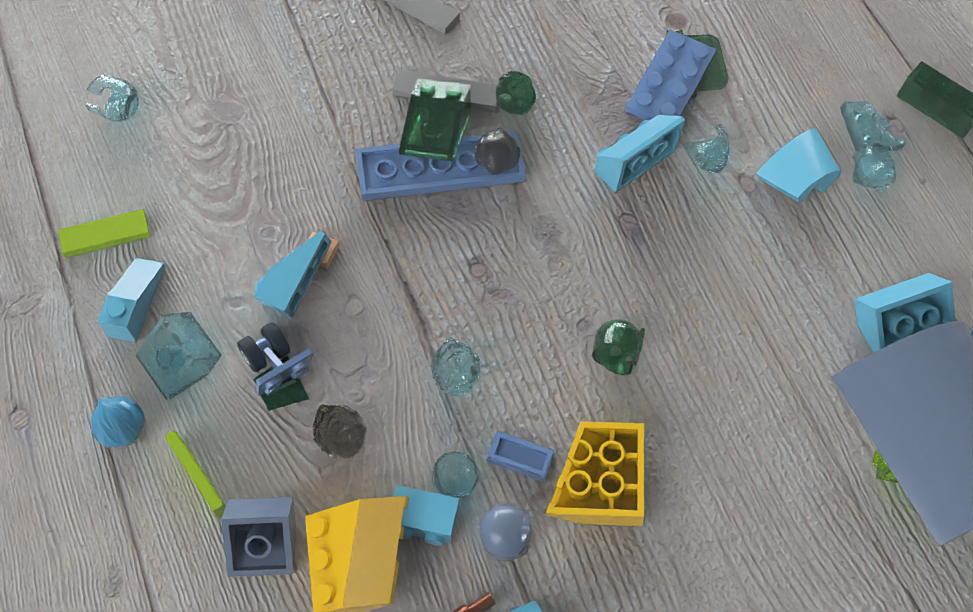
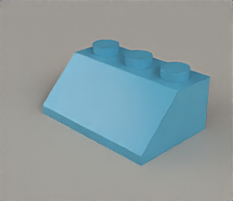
[594,115,685,193]
[854,273,956,353]

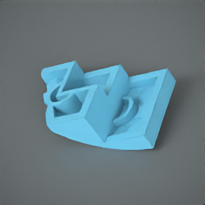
[756,128,841,203]

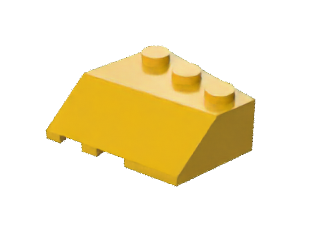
[546,422,644,526]

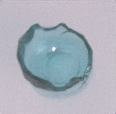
[431,451,479,499]

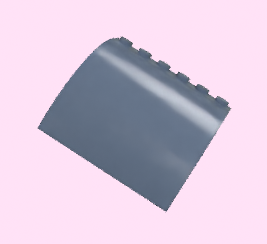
[831,321,973,546]

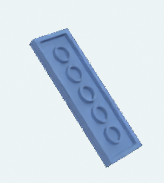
[356,131,526,201]

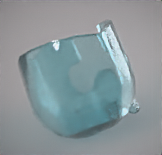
[85,75,139,122]

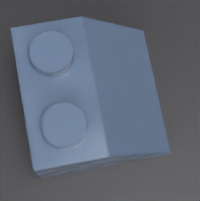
[221,497,296,577]

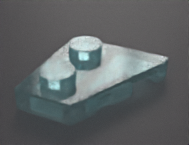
[840,101,906,151]

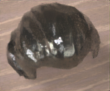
[474,127,520,175]
[313,404,367,460]

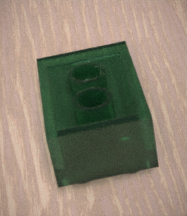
[399,79,471,161]

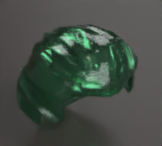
[495,71,536,116]

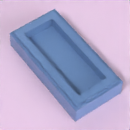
[486,430,555,482]

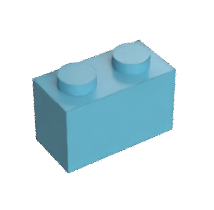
[393,485,459,546]

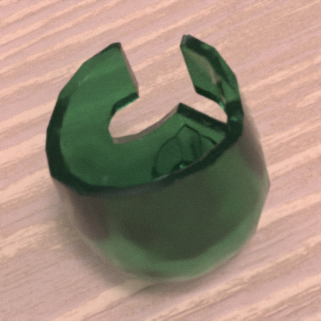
[592,319,645,375]

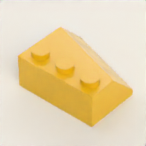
[305,496,409,612]

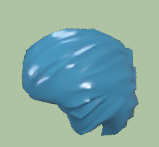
[91,396,145,447]

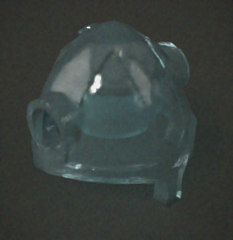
[683,124,730,173]
[852,143,896,192]

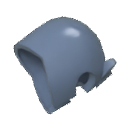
[480,504,532,561]

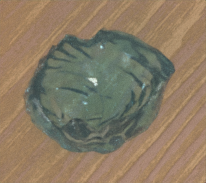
[430,337,482,396]

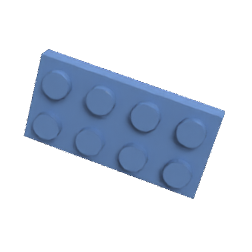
[625,30,717,121]

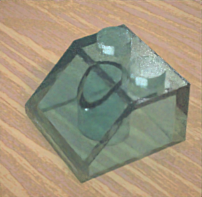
[136,312,222,400]

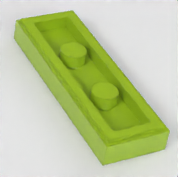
[58,209,151,258]
[164,430,226,520]

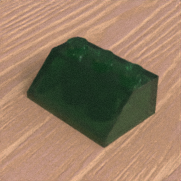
[896,61,973,139]

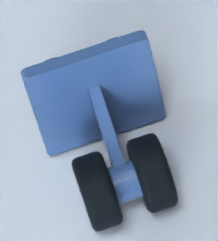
[237,322,313,396]

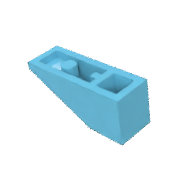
[253,231,332,318]
[97,258,165,342]

